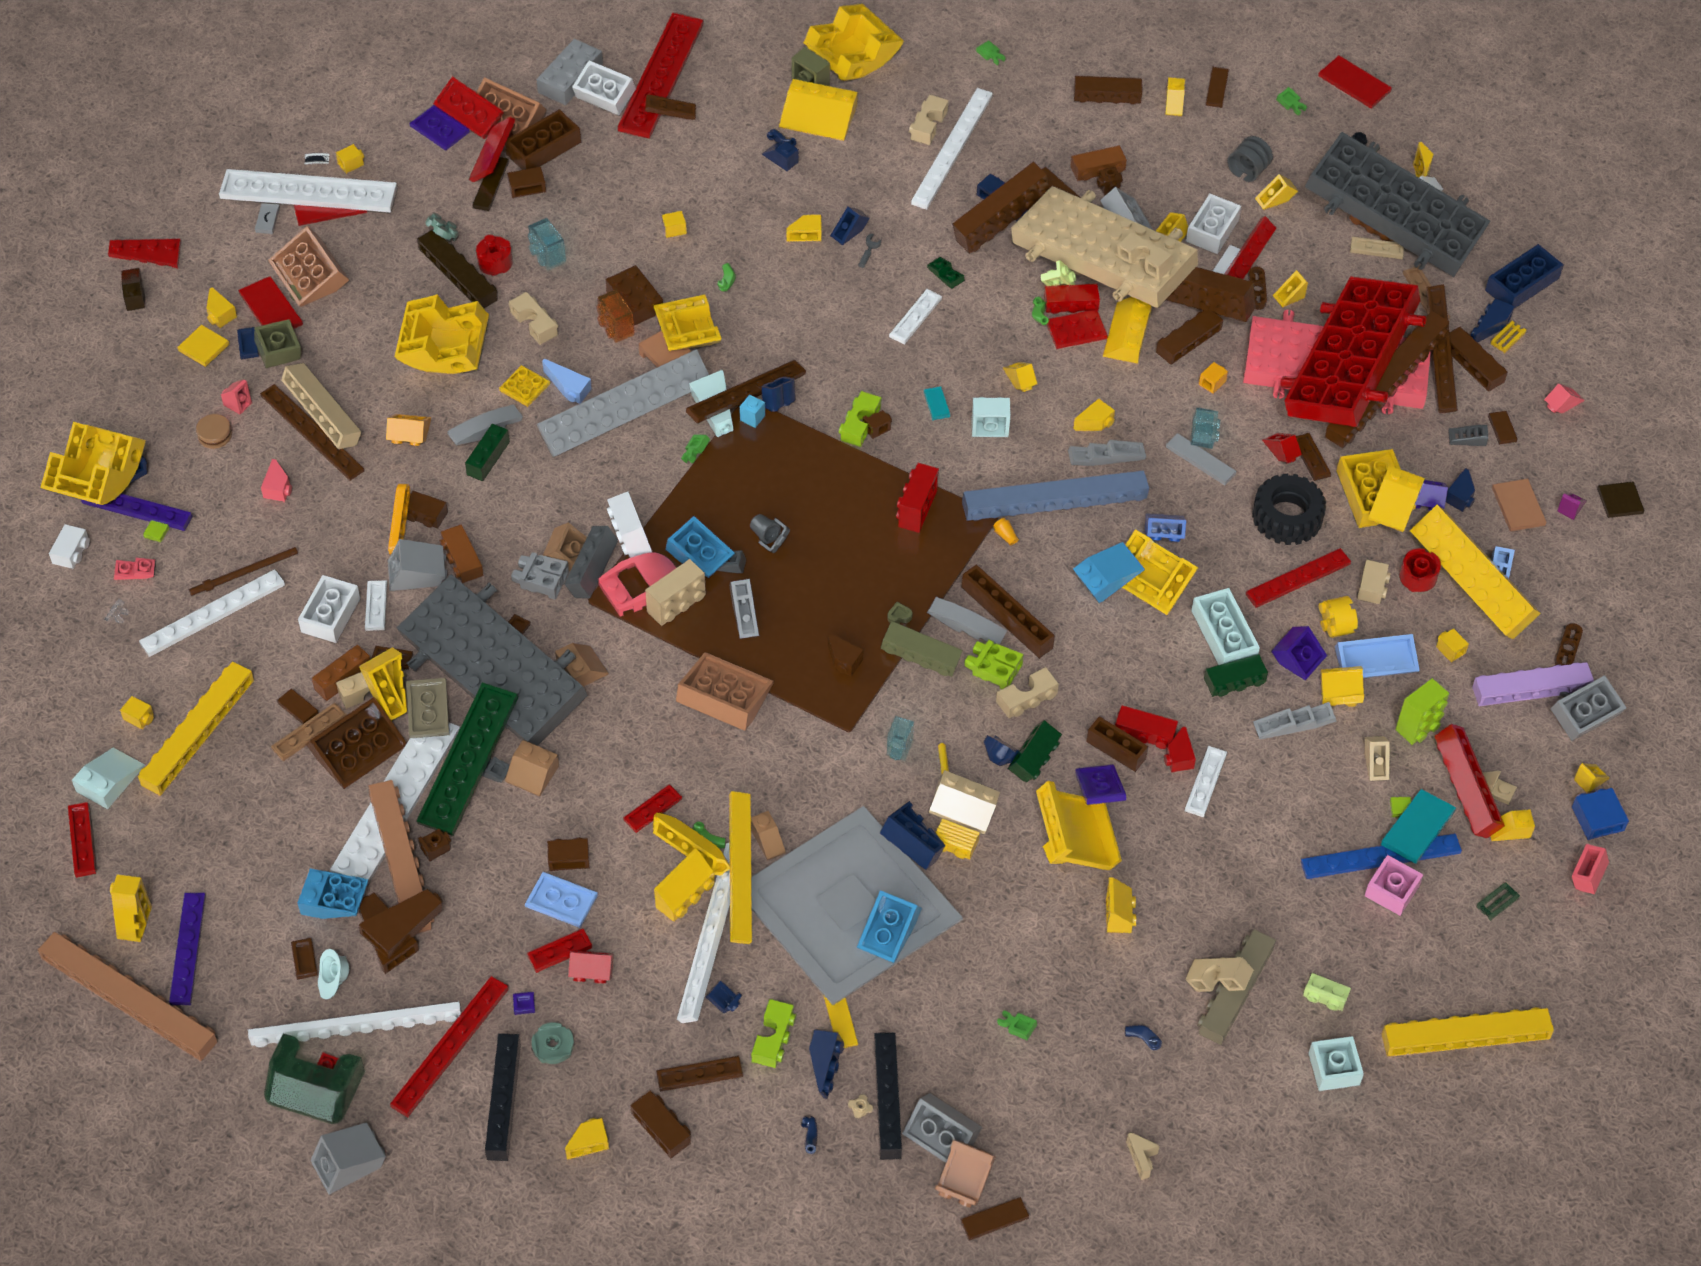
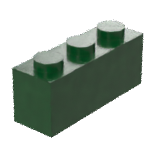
[465,424,510,481]
[1204,654,1268,697]
[1007,720,1062,783]

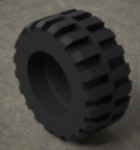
[1252,473,1326,545]

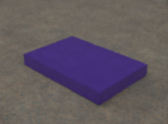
[410,105,470,151]
[1075,764,1126,805]

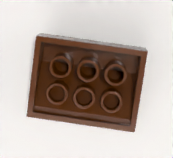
[306,697,407,789]

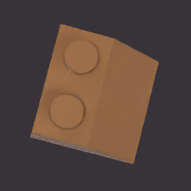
[543,522,587,571]
[555,643,609,687]
[505,740,559,796]

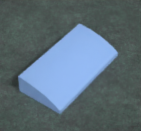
[1335,634,1420,678]

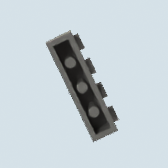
[564,526,618,598]

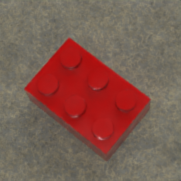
[896,463,939,533]

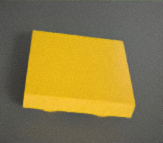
[177,325,229,367]
[499,365,550,407]

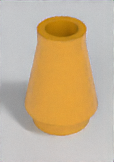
[993,518,1019,546]

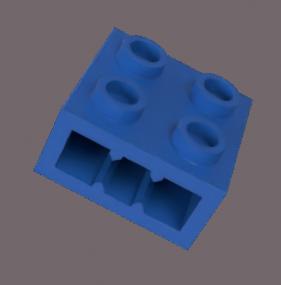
[1145,513,1186,542]
[1572,788,1629,840]

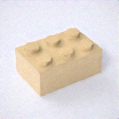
[645,559,706,626]

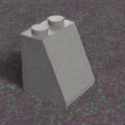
[388,539,447,591]
[310,1123,386,1195]

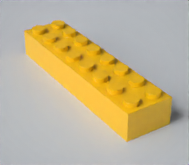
[1410,505,1541,639]

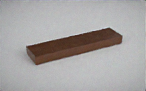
[656,1056,743,1092]

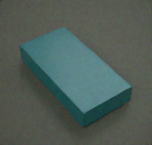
[924,386,950,421]

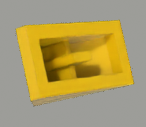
[1272,270,1308,307]
[1574,763,1610,794]

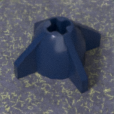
[984,735,1019,766]

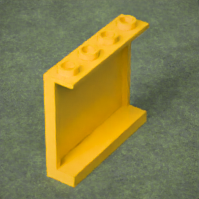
[1036,781,1122,870]

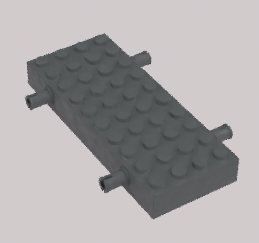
[1305,132,1490,277]
[396,574,588,746]

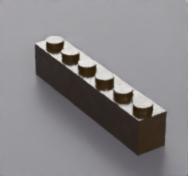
[417,229,498,308]

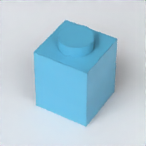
[740,395,765,428]

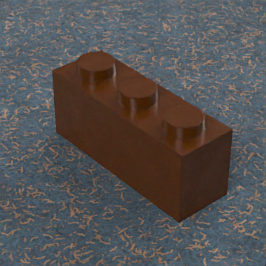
[1086,716,1148,772]
[630,1090,691,1159]

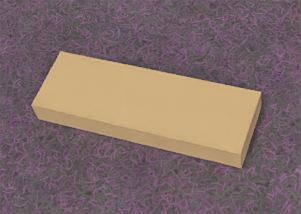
[1350,237,1404,259]

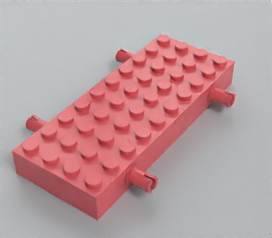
[1243,310,1431,414]

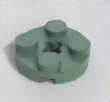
[425,212,459,241]
[531,1022,574,1064]

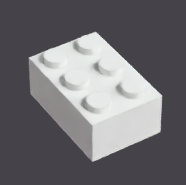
[572,61,636,115]
[1186,194,1241,254]
[606,492,652,558]
[298,575,360,643]

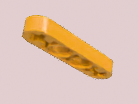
[388,484,410,555]

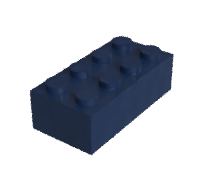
[1485,244,1564,309]

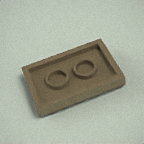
[406,678,449,738]

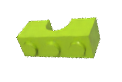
[839,391,882,447]
[751,999,797,1068]

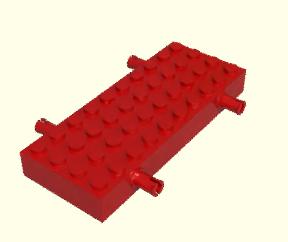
[1281,276,1426,427]

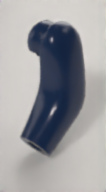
[767,129,797,146]
[1125,1025,1162,1050]
[801,1116,818,1154]

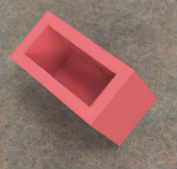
[1572,844,1609,894]

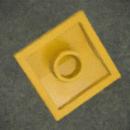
[1413,142,1434,177]

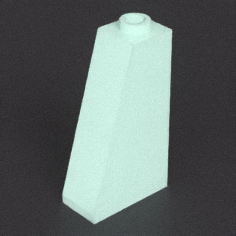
[689,370,734,437]

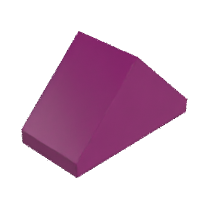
[1557,492,1587,520]

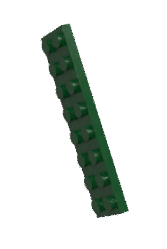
[416,682,519,836]

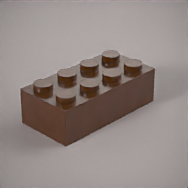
[505,109,581,170]

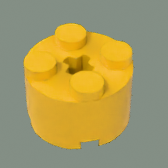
[1319,596,1358,638]

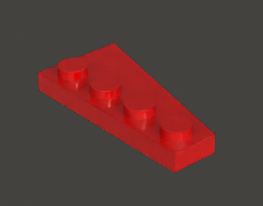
[108,239,181,269]

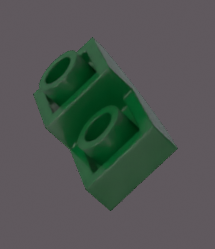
[927,257,965,289]

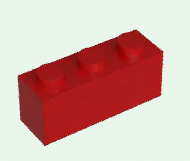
[1044,284,1100,314]
[1115,705,1178,749]

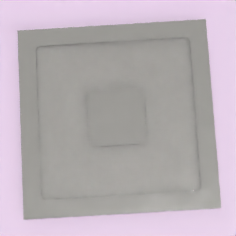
[751,806,963,1006]

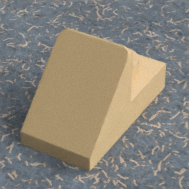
[1483,771,1517,805]
[1126,1133,1159,1180]

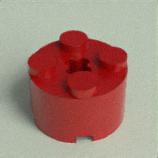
[476,234,513,276]
[1399,548,1441,592]

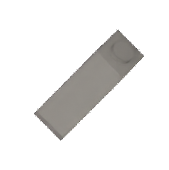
[729,579,759,639]

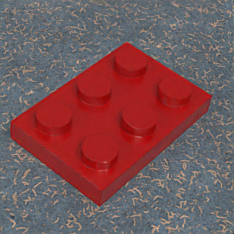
[1046,309,1108,349]

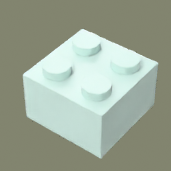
[972,397,1010,437]
[1308,1036,1364,1091]

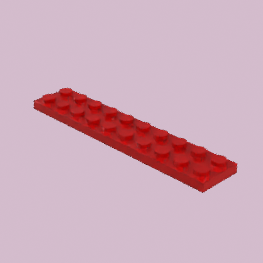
[617,13,704,139]

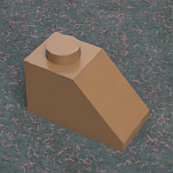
[751,811,786,861]

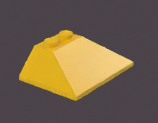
[653,294,721,351]
[1122,529,1198,615]

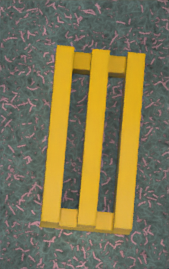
[1490,321,1526,353]

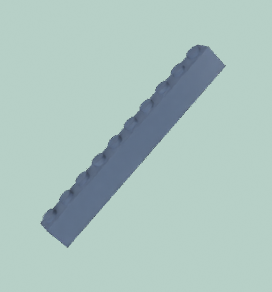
[962,471,1149,521]

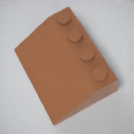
[476,77,547,138]
[268,226,349,307]
[676,652,774,731]

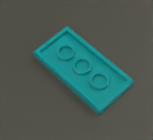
[1381,789,1456,864]

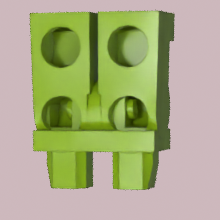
[965,640,1024,689]

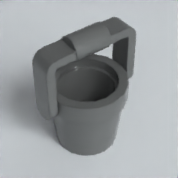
[750,514,790,553]

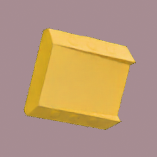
[1320,666,1364,707]

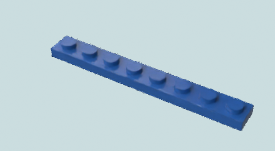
[1301,833,1462,879]

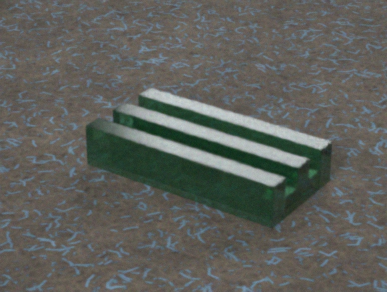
[1476,882,1520,921]

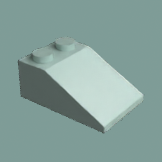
[72,747,145,809]

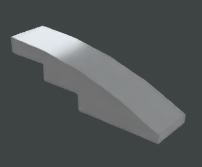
[447,404,523,445]
[1068,440,1146,466]
[927,597,1007,645]
[1253,702,1336,739]

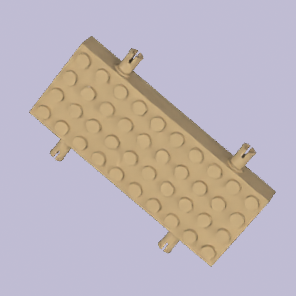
[1011,186,1198,308]

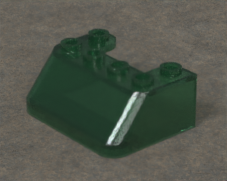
[264,1033,365,1124]

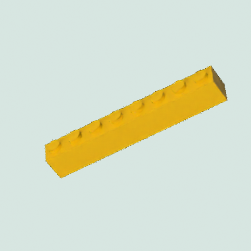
[138,661,254,796]
[1381,1007,1554,1057]

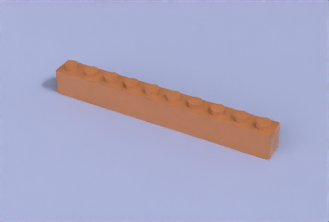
[38,932,217,1061]

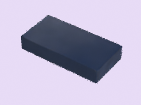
[237,327,259,360]

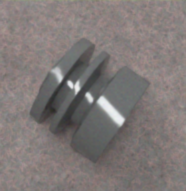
[1227,136,1273,182]

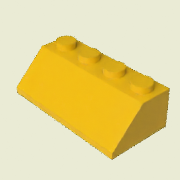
[1103,296,1152,364]

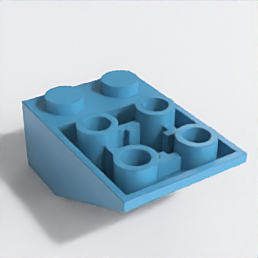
[297,868,369,919]

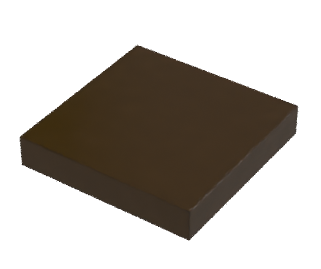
[1597,481,1645,518]

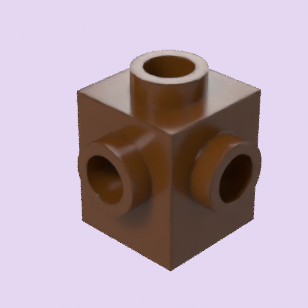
[1097,166,1123,195]

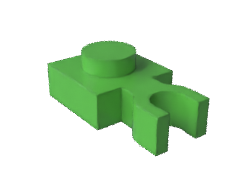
[976,40,1005,65]
[1276,87,1307,116]
[681,435,710,463]
[997,1010,1037,1040]

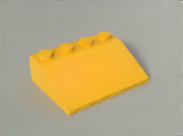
[779,79,858,141]
[1336,449,1416,528]

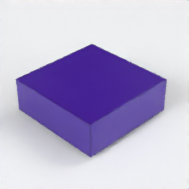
[513,992,535,1015]

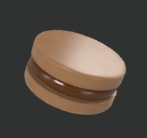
[196,414,232,449]

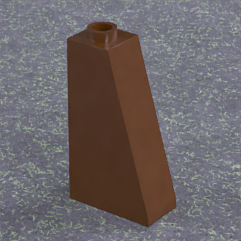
[359,889,442,960]
[359,892,419,974]

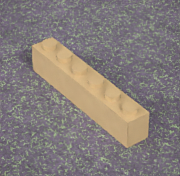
[281,363,361,449]

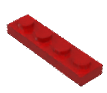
[68,802,96,878]

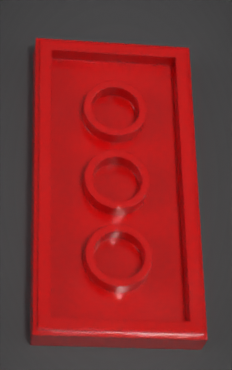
[1318,55,1392,109]
[433,76,505,139]
[469,116,515,182]
[294,205,367,226]
[238,276,303,329]

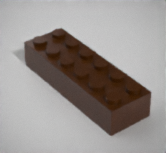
[952,161,1049,254]
[1166,267,1256,322]

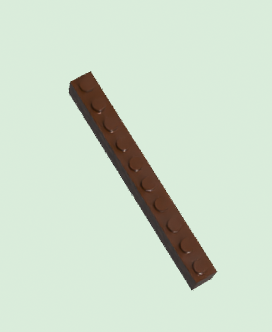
[1325,311,1449,448]

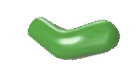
[717,263,736,292]
[1032,297,1049,325]
[692,822,725,849]

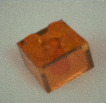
[596,289,634,343]

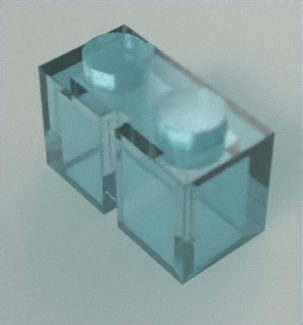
[1191,407,1220,449]
[887,716,914,761]

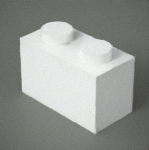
[49,525,90,569]

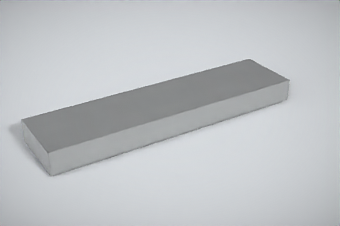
[1166,433,1236,485]

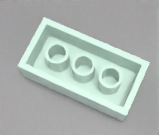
[1191,588,1260,665]

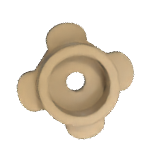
[848,1095,873,1118]

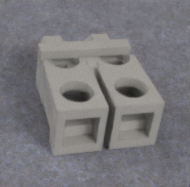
[511,552,569,600]

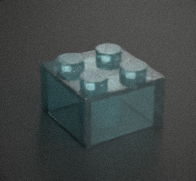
[527,218,566,271]

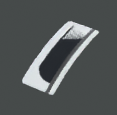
[305,153,329,164]

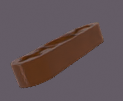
[1248,266,1267,310]
[1555,623,1583,666]

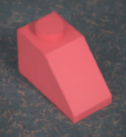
[221,379,252,414]
[1544,383,1585,413]
[261,459,292,502]

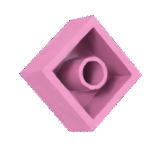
[1365,855,1423,916]

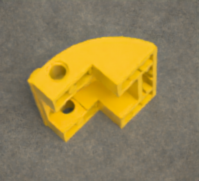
[803,4,904,81]
[394,294,489,374]
[40,422,146,505]

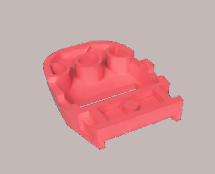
[598,552,676,617]

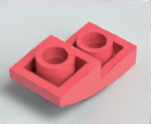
[114,558,155,580]

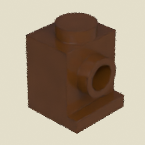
[863,410,892,439]
[418,829,451,862]

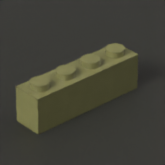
[881,621,963,677]

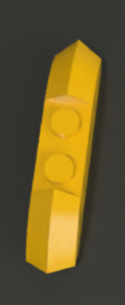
[652,813,730,876]

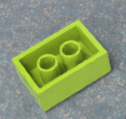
[1395,678,1449,745]

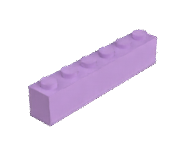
[1472,662,1594,706]

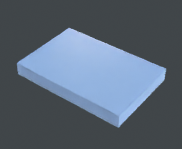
[525,872,598,928]

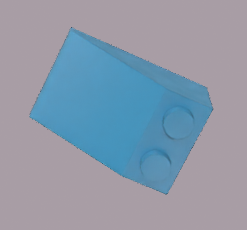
[666,516,735,578]
[1073,542,1145,603]
[857,890,922,963]

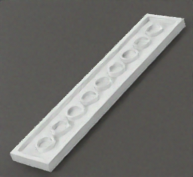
[219,169,397,212]
[330,723,460,884]

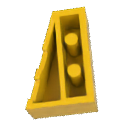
[359,647,407,721]
[110,874,152,942]

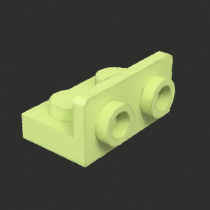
[1041,260,1076,286]
[1303,973,1351,1011]

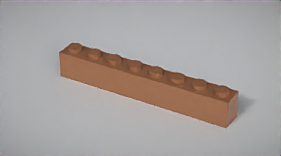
[368,780,434,933]

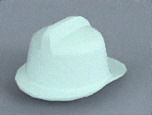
[318,949,349,1000]

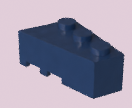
[880,801,946,870]

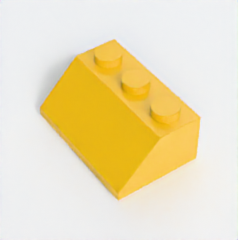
[654,848,715,922]

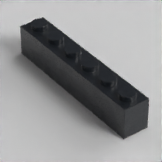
[874,1032,902,1160]
[485,1033,521,1161]

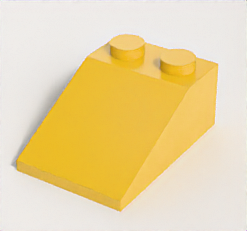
[1368,465,1425,532]

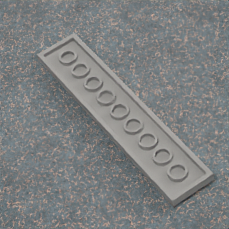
[537,349,709,457]

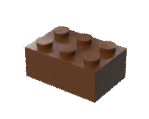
[605,265,663,326]

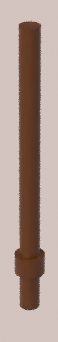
[188,547,298,596]

